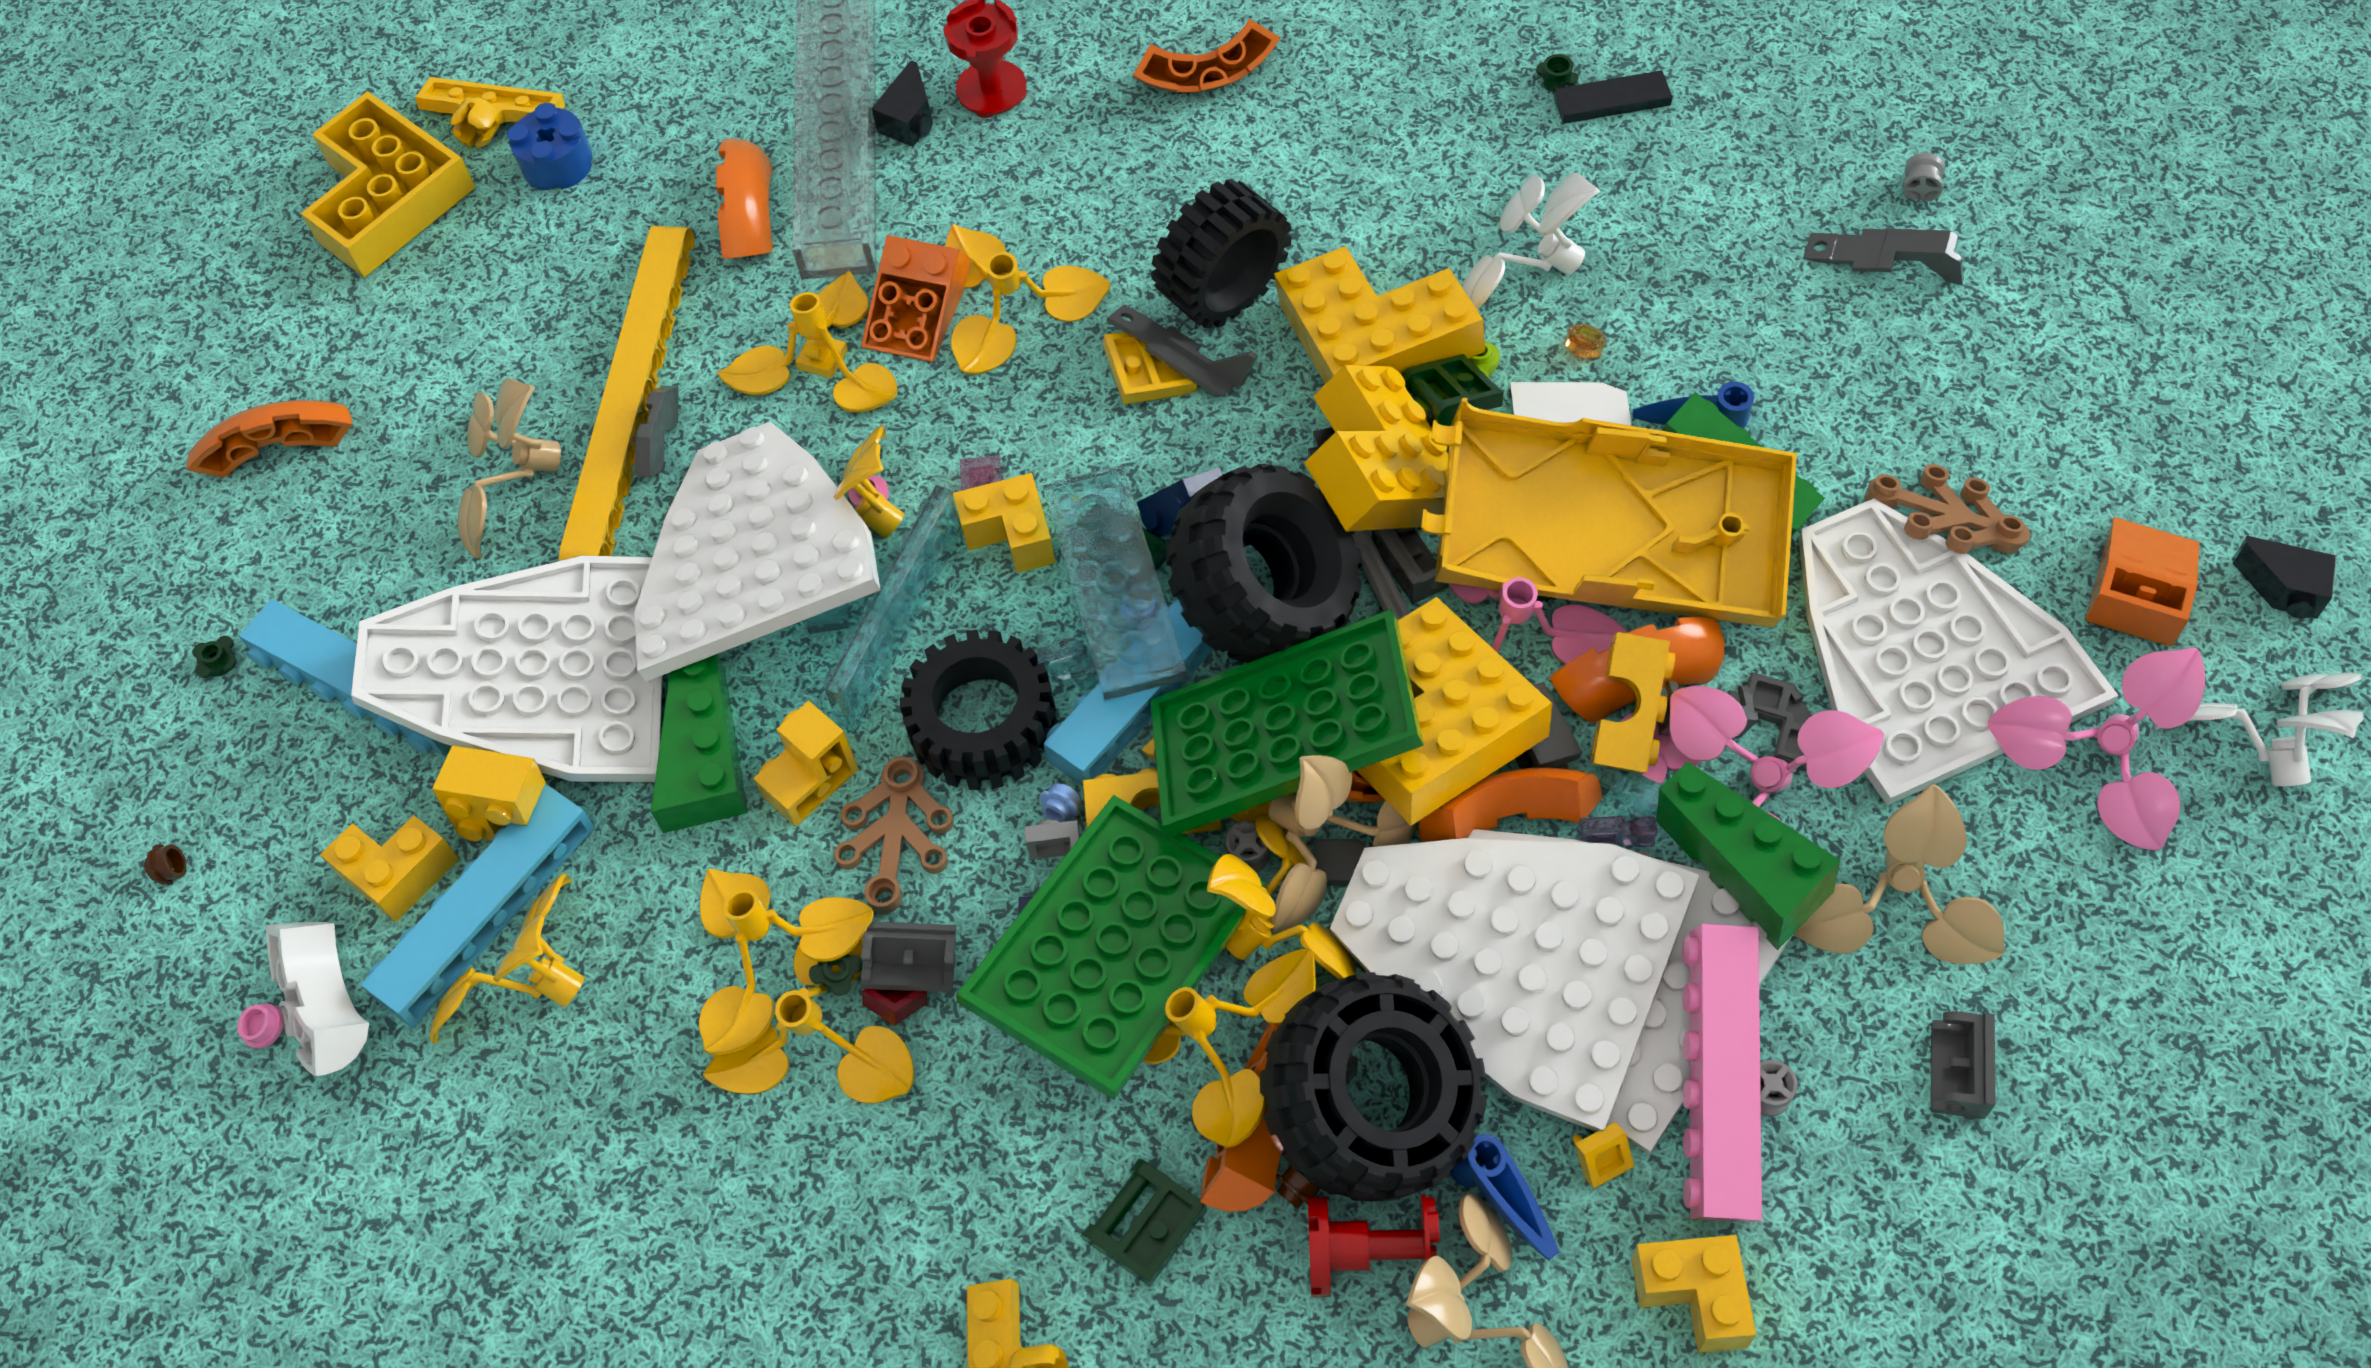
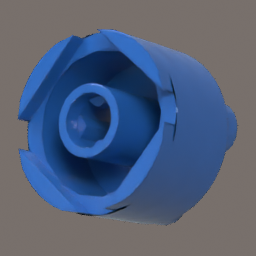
[507,103,593,190]

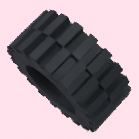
[1151,179,1292,329]
[900,629,1057,790]

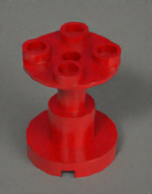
[943,0,1027,118]
[1308,1194,1440,1298]

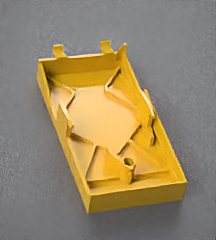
[1421,398,1797,628]

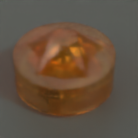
[1564,324,1606,358]

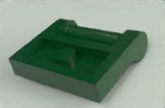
[1401,354,1503,426]
[1081,1158,1207,1287]

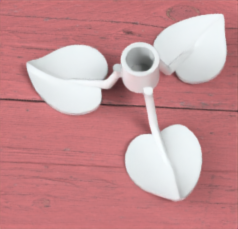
[1462,173,1600,311]
[2154,673,2364,786]

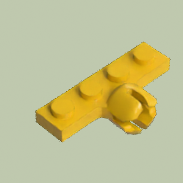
[415,77,565,148]
[967,1279,1069,1368]

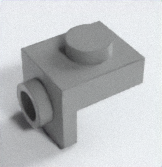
[1024,820,1081,860]

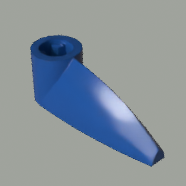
[1633,381,1754,428]
[1450,1134,1560,1260]

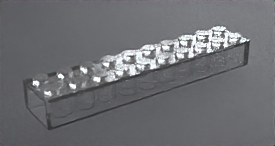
[792,0,876,280]

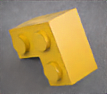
[953,473,1056,573]
[753,700,859,827]
[432,745,546,841]
[320,815,459,923]
[1631,1235,1756,1353]

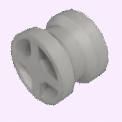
[1903,153,1945,201]
[1225,821,1270,873]
[1760,1060,1798,1117]

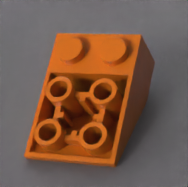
[861,235,971,362]
[2084,517,2200,647]

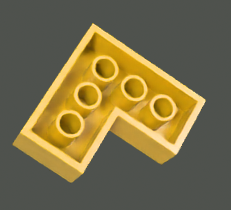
[301,91,476,278]
[1274,246,1485,384]
[1304,365,1448,532]
[1356,597,1552,826]

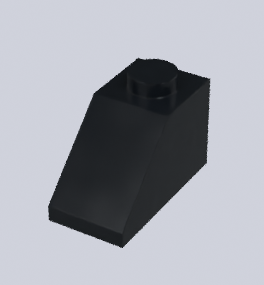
[871,61,933,147]
[2233,536,2337,619]

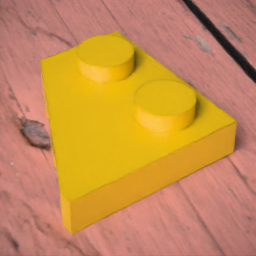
[1103,332,1197,405]

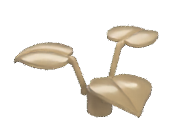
[457,378,561,558]
[1269,755,1420,934]
[1794,784,2005,964]
[1406,1192,1568,1368]

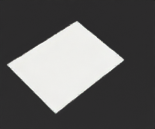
[1510,382,1632,426]

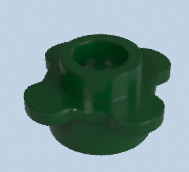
[1536,54,1578,91]
[192,636,237,678]
[809,954,863,996]

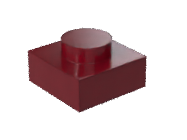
[862,989,927,1026]

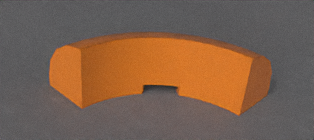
[1132,18,1281,93]
[716,138,773,259]
[187,400,352,477]
[1549,617,1725,723]
[1419,767,1602,842]
[1200,1023,1283,1212]

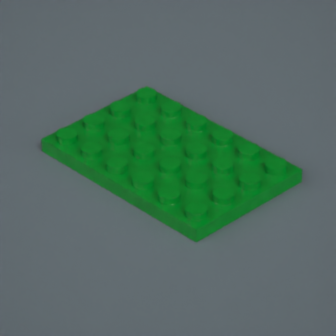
[1151,609,1424,837]
[956,795,1266,1100]

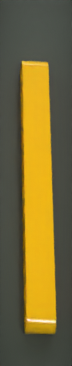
[559,225,695,561]

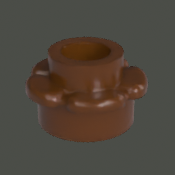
[144,844,186,885]
[1276,1165,1320,1209]

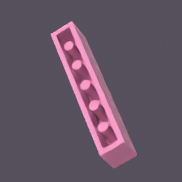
[1682,924,1762,1223]

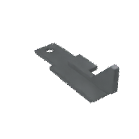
[1803,229,1964,285]
[1107,304,1258,396]

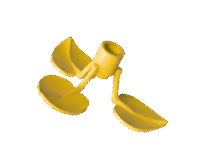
[945,224,1110,375]
[717,271,898,412]
[833,425,905,539]
[1207,813,1357,980]
[699,868,874,1055]
[429,873,585,1045]
[703,937,914,1103]
[1142,948,1316,1148]

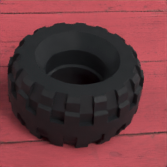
[1166,464,1362,663]
[1260,972,1486,1202]

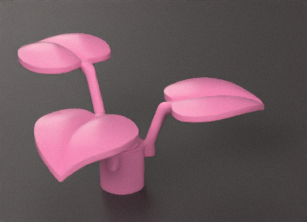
[1448,577,1627,665]
[1988,647,2205,850]
[1670,686,1884,821]

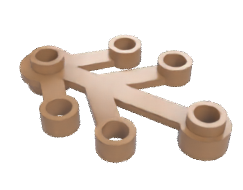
[1864,464,2030,554]
[834,756,954,914]

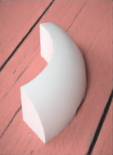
[266,922,369,1076]

